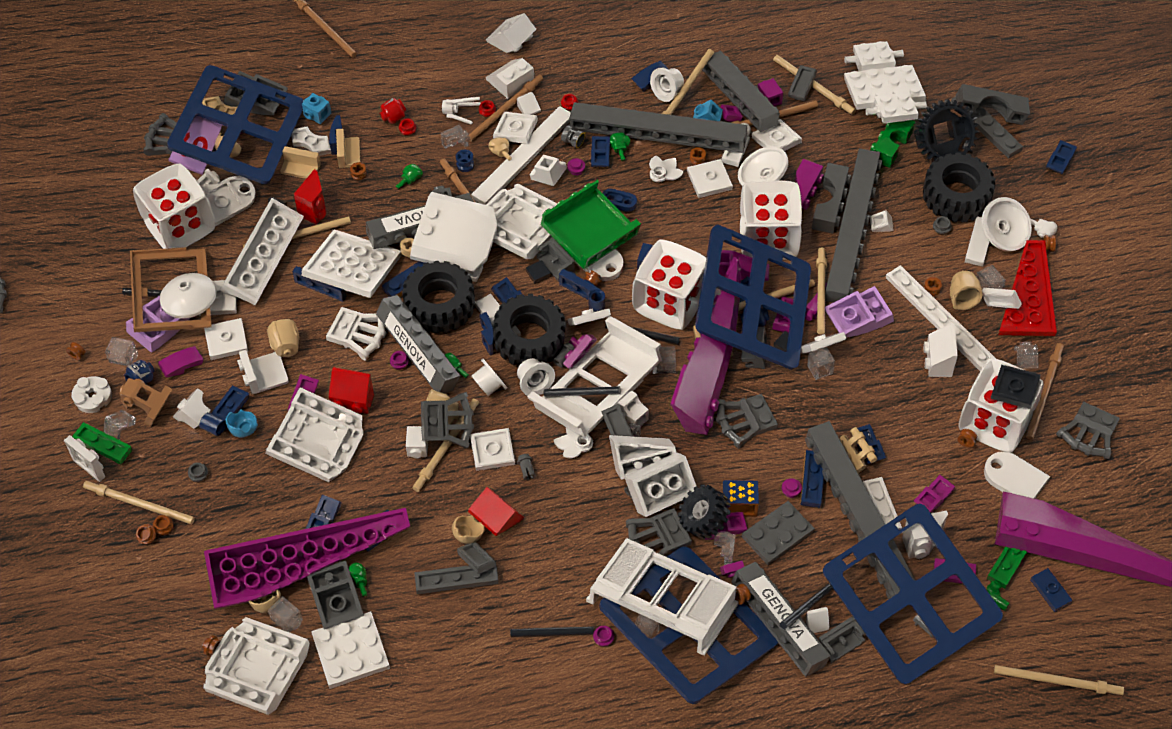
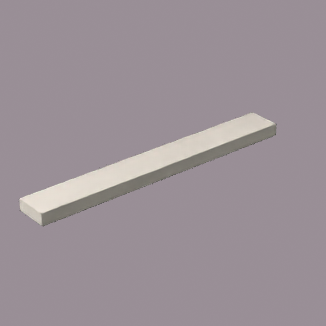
[471,106,571,205]
[886,265,996,371]

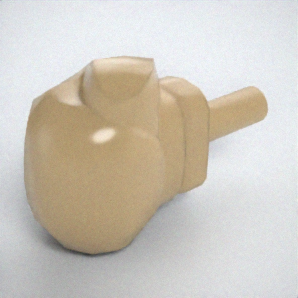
[489,137,512,161]

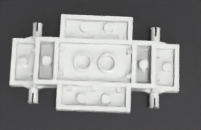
[844,41,927,123]

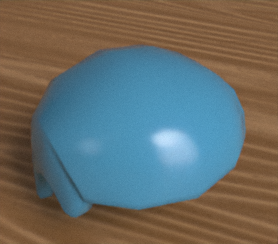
[226,409,258,438]

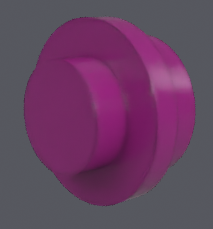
[567,158,585,175]
[390,351,409,369]
[781,478,802,498]
[593,626,614,646]

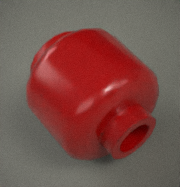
[379,98,406,124]

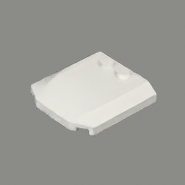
[486,184,557,259]
[410,192,497,274]
[265,388,363,482]
[204,617,310,715]

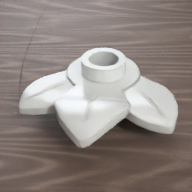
[649,156,683,182]
[554,427,593,458]

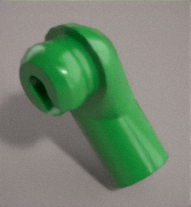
[986,581,1010,611]

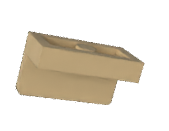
[336,129,360,168]
[280,146,321,179]

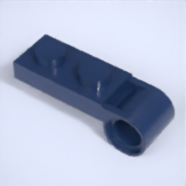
[559,269,605,312]
[199,385,250,436]

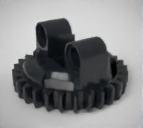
[914,99,980,163]

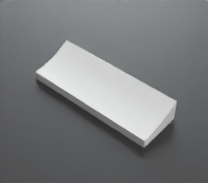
[219,198,304,305]

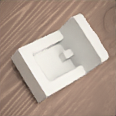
[197,169,220,191]

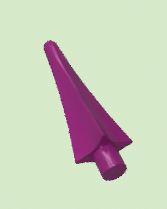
[805,282,827,321]

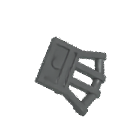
[144,113,177,156]
[421,392,474,448]
[716,393,778,449]
[1056,401,1120,459]
[626,508,692,567]

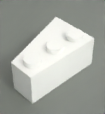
[609,435,676,480]

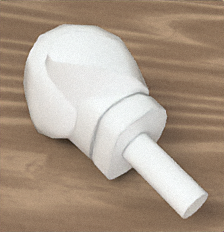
[1030,219,1057,238]

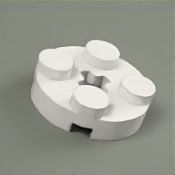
[72,376,112,413]

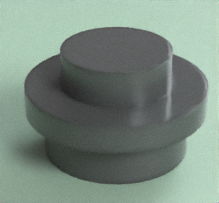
[933,216,952,234]
[188,462,208,482]

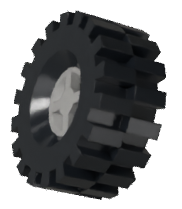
[678,484,731,539]

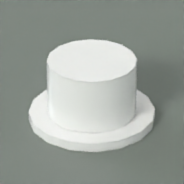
[650,68,684,102]
[517,358,555,396]
[472,359,507,397]

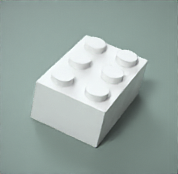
[624,453,696,517]

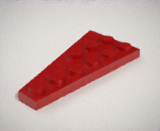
[998,240,1057,336]

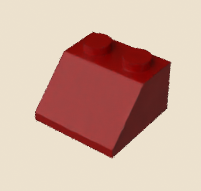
[294,169,327,225]
[329,367,374,414]

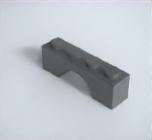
[956,84,1030,125]
[812,163,851,234]

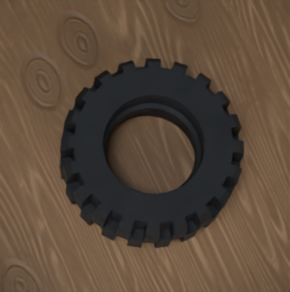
[923,153,996,223]
[402,261,475,333]
[493,294,566,366]

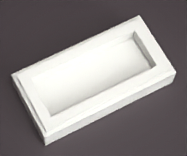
[982,288,1022,309]

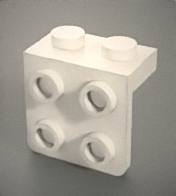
[237,350,288,395]

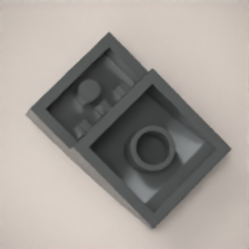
[224,71,288,115]
[307,561,364,629]

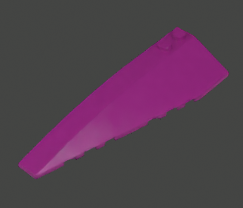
[671,257,741,435]
[995,491,1172,587]
[204,508,410,609]

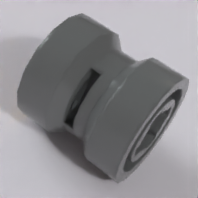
[561,125,585,148]

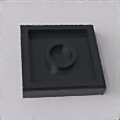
[991,364,1041,409]

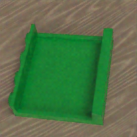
[540,180,641,269]

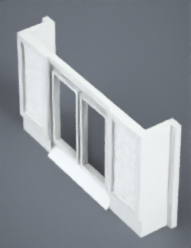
[527,316,662,437]
[586,538,739,656]

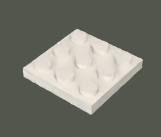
[311,612,390,689]

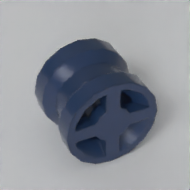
[456,149,474,172]

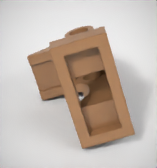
[119,378,172,427]

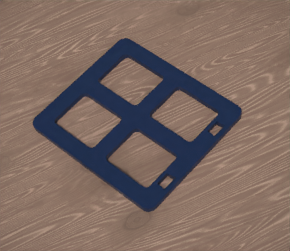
[167,65,304,184]
[695,225,811,370]
[823,504,1003,684]
[599,547,778,704]

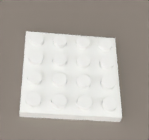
[302,229,401,298]

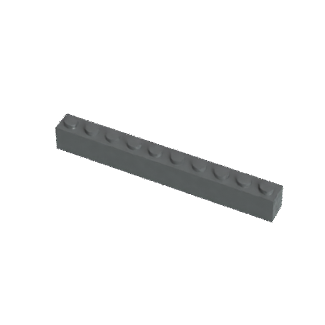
[569,102,747,153]
[825,148,882,303]
[805,421,915,600]

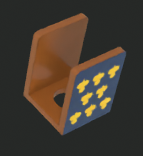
[722,480,759,517]

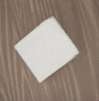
[517,92,541,115]
[870,210,894,232]
[805,607,829,633]

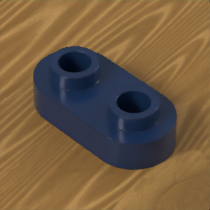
[602,189,637,212]

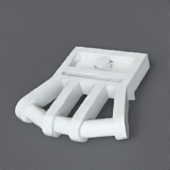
[326,307,386,360]

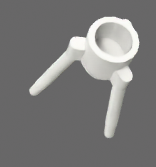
[442,97,481,124]

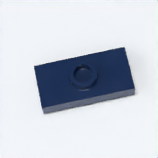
[1030,568,1073,612]

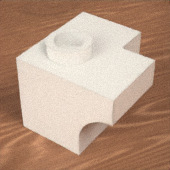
[530,155,567,186]
[173,388,210,429]
[618,391,649,431]

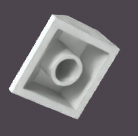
[486,13,536,53]
[486,58,534,99]
[923,324,958,377]
[902,511,948,559]

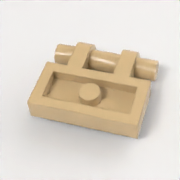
[839,427,877,474]

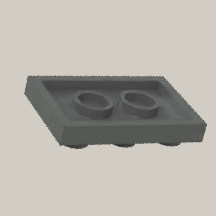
[742,501,815,565]

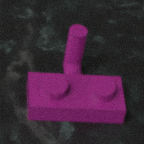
[563,334,597,369]

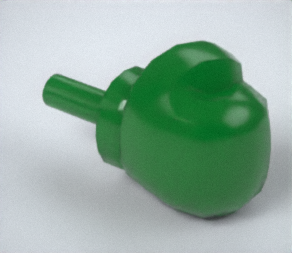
[610,133,630,162]
[396,164,423,189]
[444,353,469,378]
[349,562,367,597]

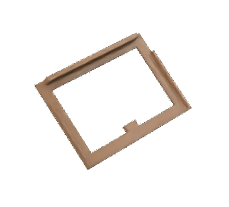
[130,247,211,333]

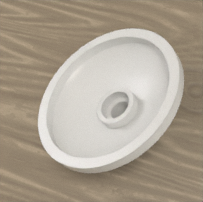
[738,146,788,186]
[982,197,1032,252]
[160,273,216,318]

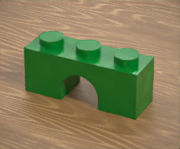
[870,120,915,168]

